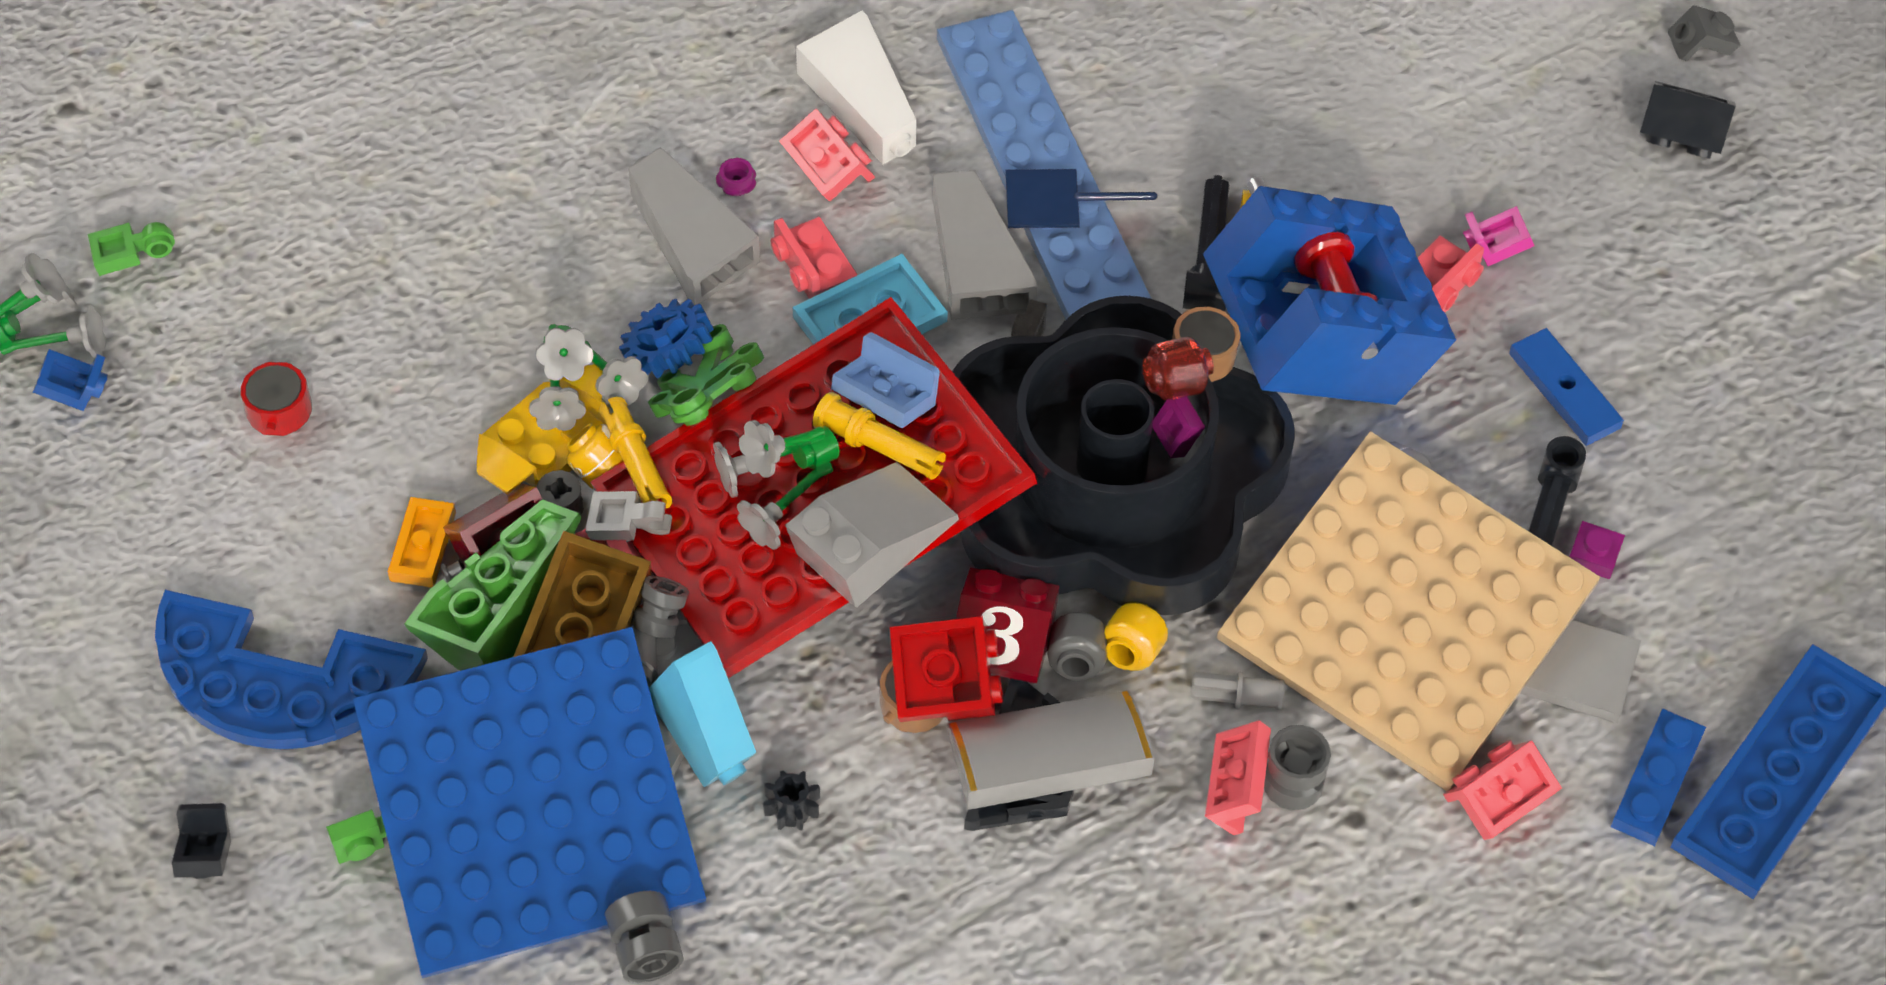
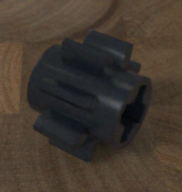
[763,770,820,831]

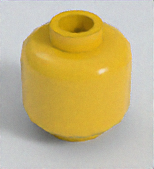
[1104,603,1168,671]

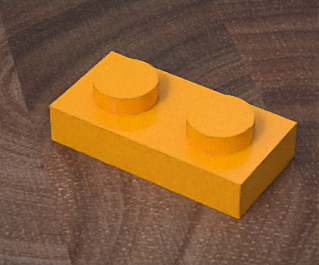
[388,497,456,588]

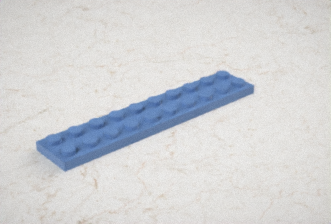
[937,10,1151,320]

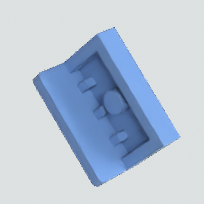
[831,332,940,428]

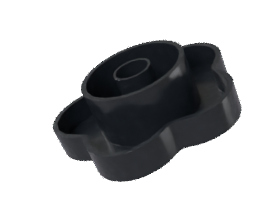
[952,296,1295,615]

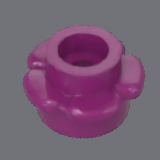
[716,158,757,196]

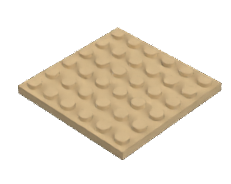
[1217,431,1600,791]

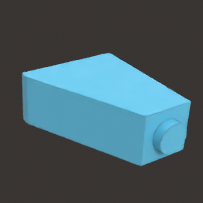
[649,641,756,787]

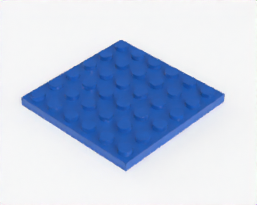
[353,627,706,979]

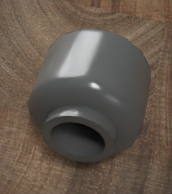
[1047,612,1107,681]

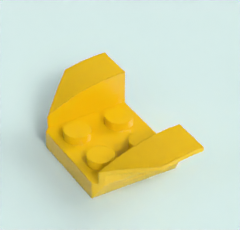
[477,364,610,495]

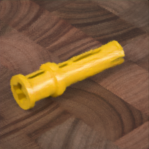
[813,392,946,480]

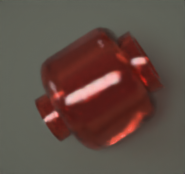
[1142,337,1214,400]

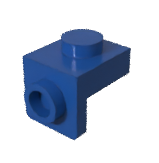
[32,349,108,411]

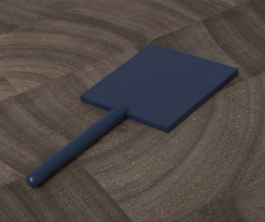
[1005,169,1158,228]

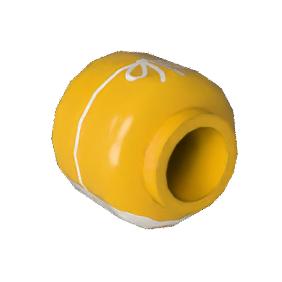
[566,423,623,489]

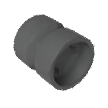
[1264,725,1331,810]
[605,891,684,983]

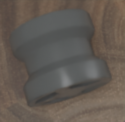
[537,470,584,516]

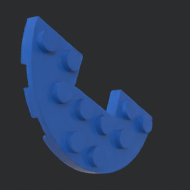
[155,590,428,749]

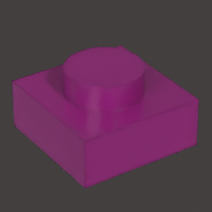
[1153,393,1205,458]
[1569,521,1625,579]

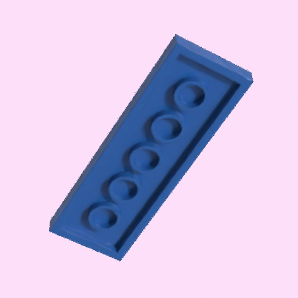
[1670,644,1886,900]

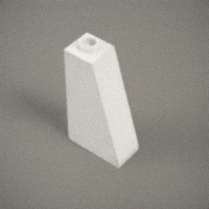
[796,10,916,165]

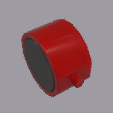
[241,362,312,436]

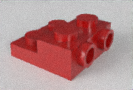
[890,616,1003,722]

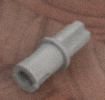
[1191,672,1284,710]

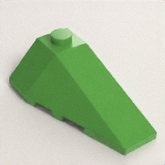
[404,499,581,671]

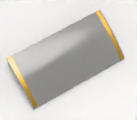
[947,690,1155,810]

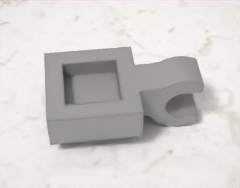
[585,491,672,540]

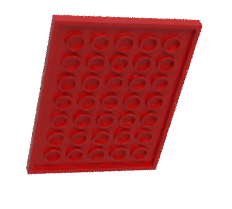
[591,297,1037,679]

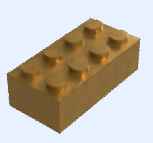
[514,531,651,657]

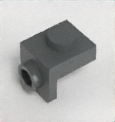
[1668,5,1741,61]

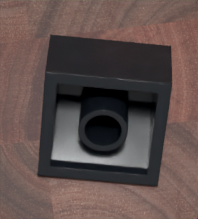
[1640,81,1736,159]

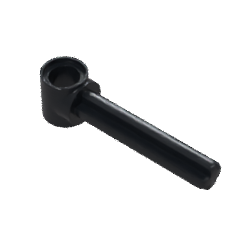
[1182,175,1230,312]
[1528,436,1586,546]

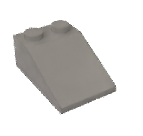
[785,462,959,608]

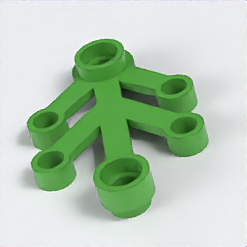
[648,324,764,426]

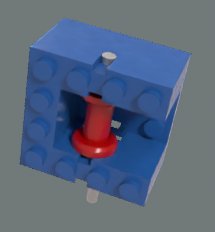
[1203,177,1456,405]

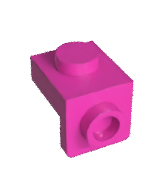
[1463,206,1535,267]

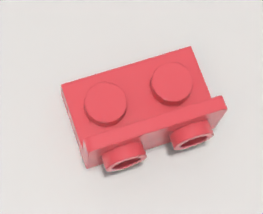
[779,108,875,202]
[770,216,857,299]
[1418,235,1484,313]
[1205,720,1271,835]
[1443,740,1562,840]

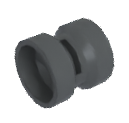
[631,576,689,638]

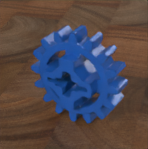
[619,299,714,378]

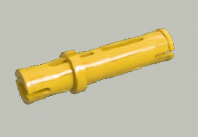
[599,397,672,509]

